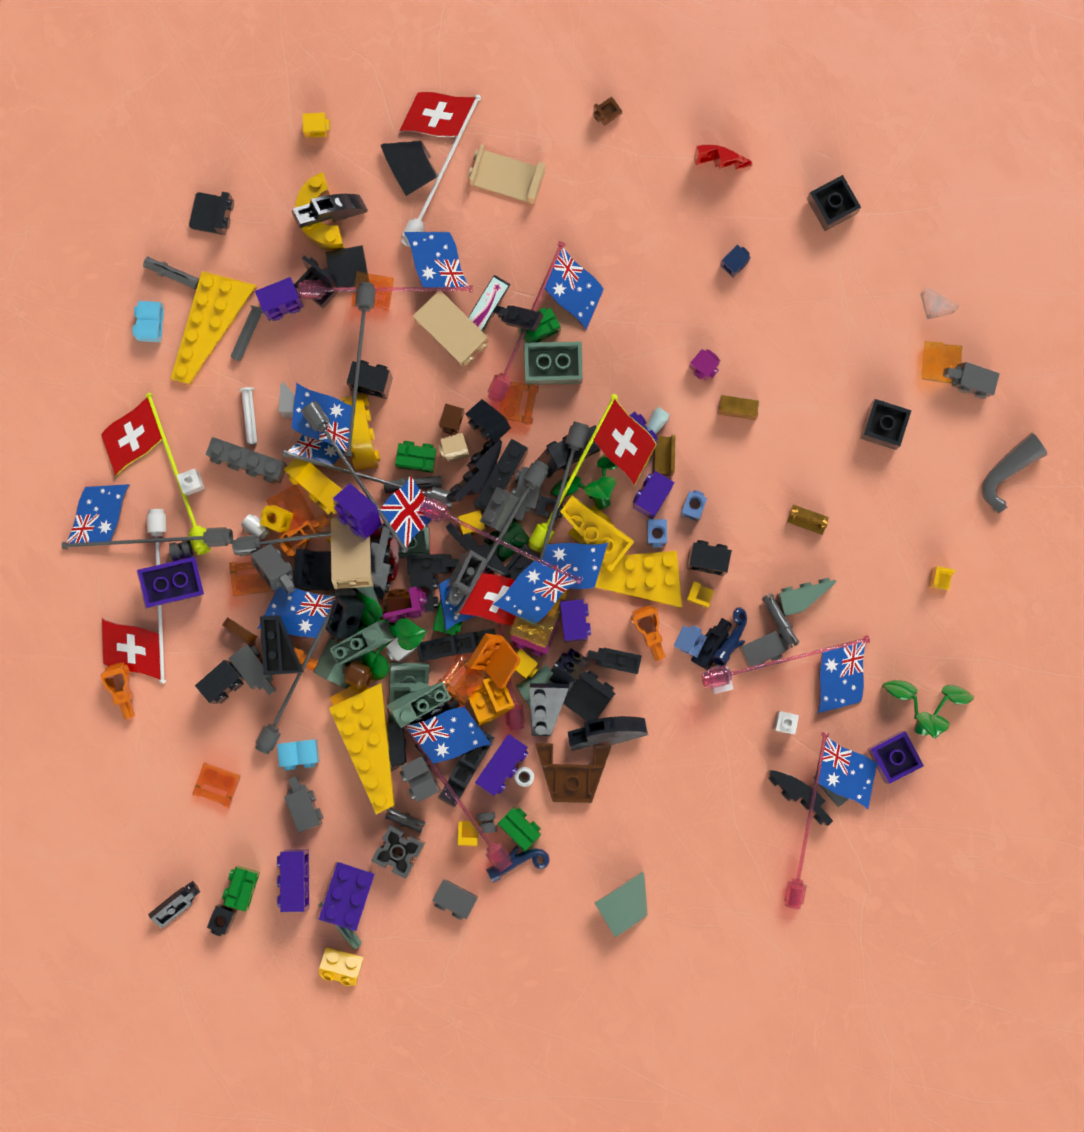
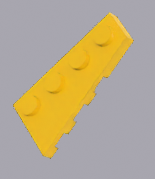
[560,495,634,572]

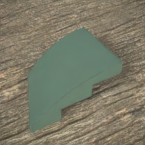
[389,663,430,723]
[594,871,648,937]

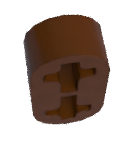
[222,617,257,644]

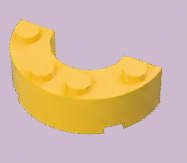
[295,172,345,251]
[341,393,381,471]
[284,458,342,514]

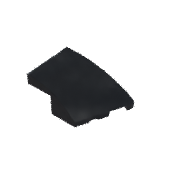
[380,140,438,196]
[387,722,407,772]

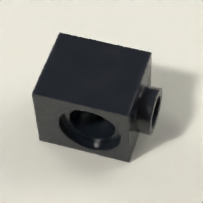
[535,495,563,522]
[207,904,237,936]

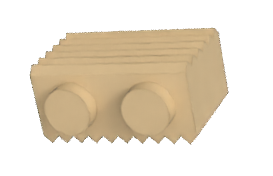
[438,432,469,462]

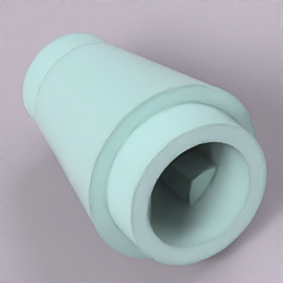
[646,407,670,434]

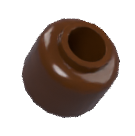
[342,660,373,689]

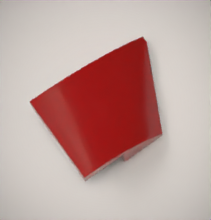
[694,145,753,170]

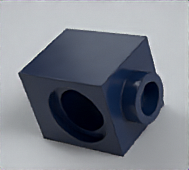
[720,244,751,278]

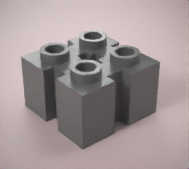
[400,756,441,802]
[371,824,426,879]

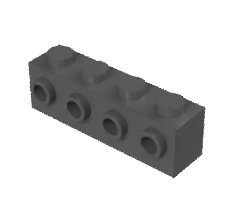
[205,437,287,484]

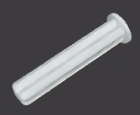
[239,387,257,445]

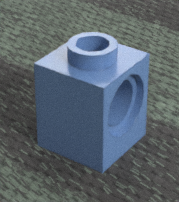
[680,490,707,521]
[647,519,667,548]
[674,625,707,658]

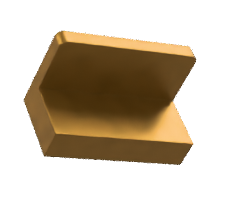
[718,395,759,420]
[654,434,676,476]

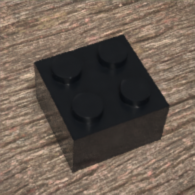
[807,175,861,231]
[347,360,393,399]
[860,399,912,450]
[686,540,732,576]
[195,660,244,704]

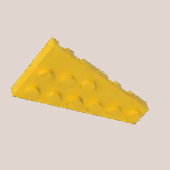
[171,271,257,385]
[595,551,682,608]
[329,683,395,814]

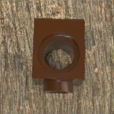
[439,403,465,435]

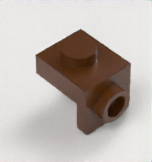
[593,97,623,126]

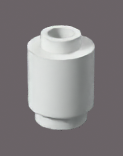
[241,514,270,541]
[515,767,534,787]

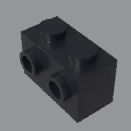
[466,399,511,443]
[549,648,590,693]

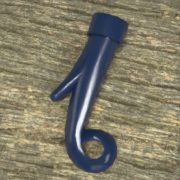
[712,607,747,666]
[486,846,550,883]

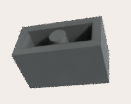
[480,487,520,534]
[432,878,478,920]

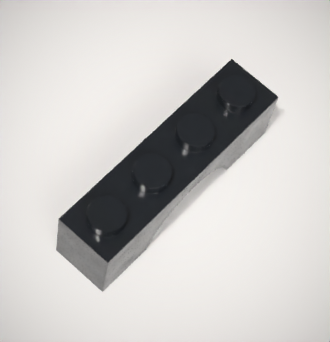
[473,438,528,513]

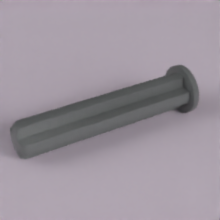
[231,305,263,361]

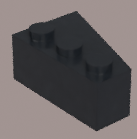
[537,425,601,479]
[260,615,305,675]

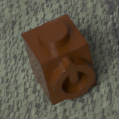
[384,589,411,618]

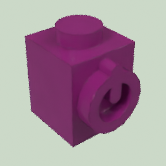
[689,349,721,381]

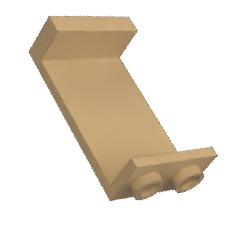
[468,144,546,205]
[413,290,488,367]
[331,518,374,589]

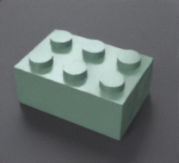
[524,342,583,385]

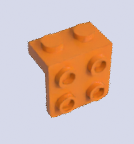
[467,633,520,689]

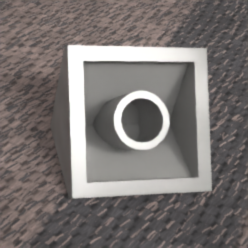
[278,382,295,419]

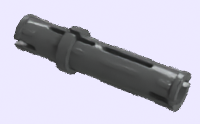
[143,256,200,290]
[384,475,442,493]
[762,594,800,648]

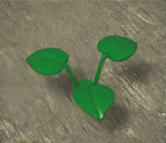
[550,454,618,510]
[357,593,427,681]
[882,680,974,739]

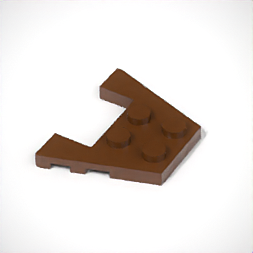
[536,743,611,803]

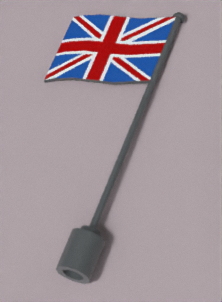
[301,401,435,553]

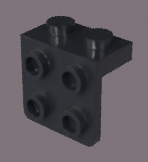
[189,191,234,236]
[295,255,338,308]
[293,548,336,590]
[563,670,616,721]

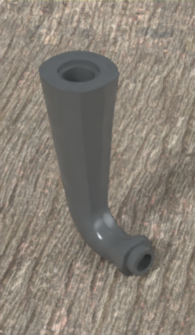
[982,433,1047,514]

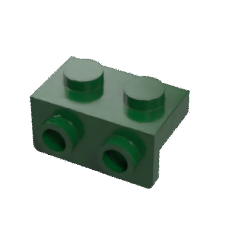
[484,518,530,562]

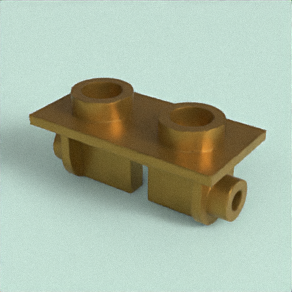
[787,504,829,535]

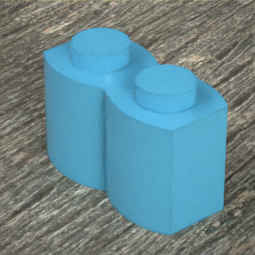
[132,301,164,342]
[277,739,320,770]

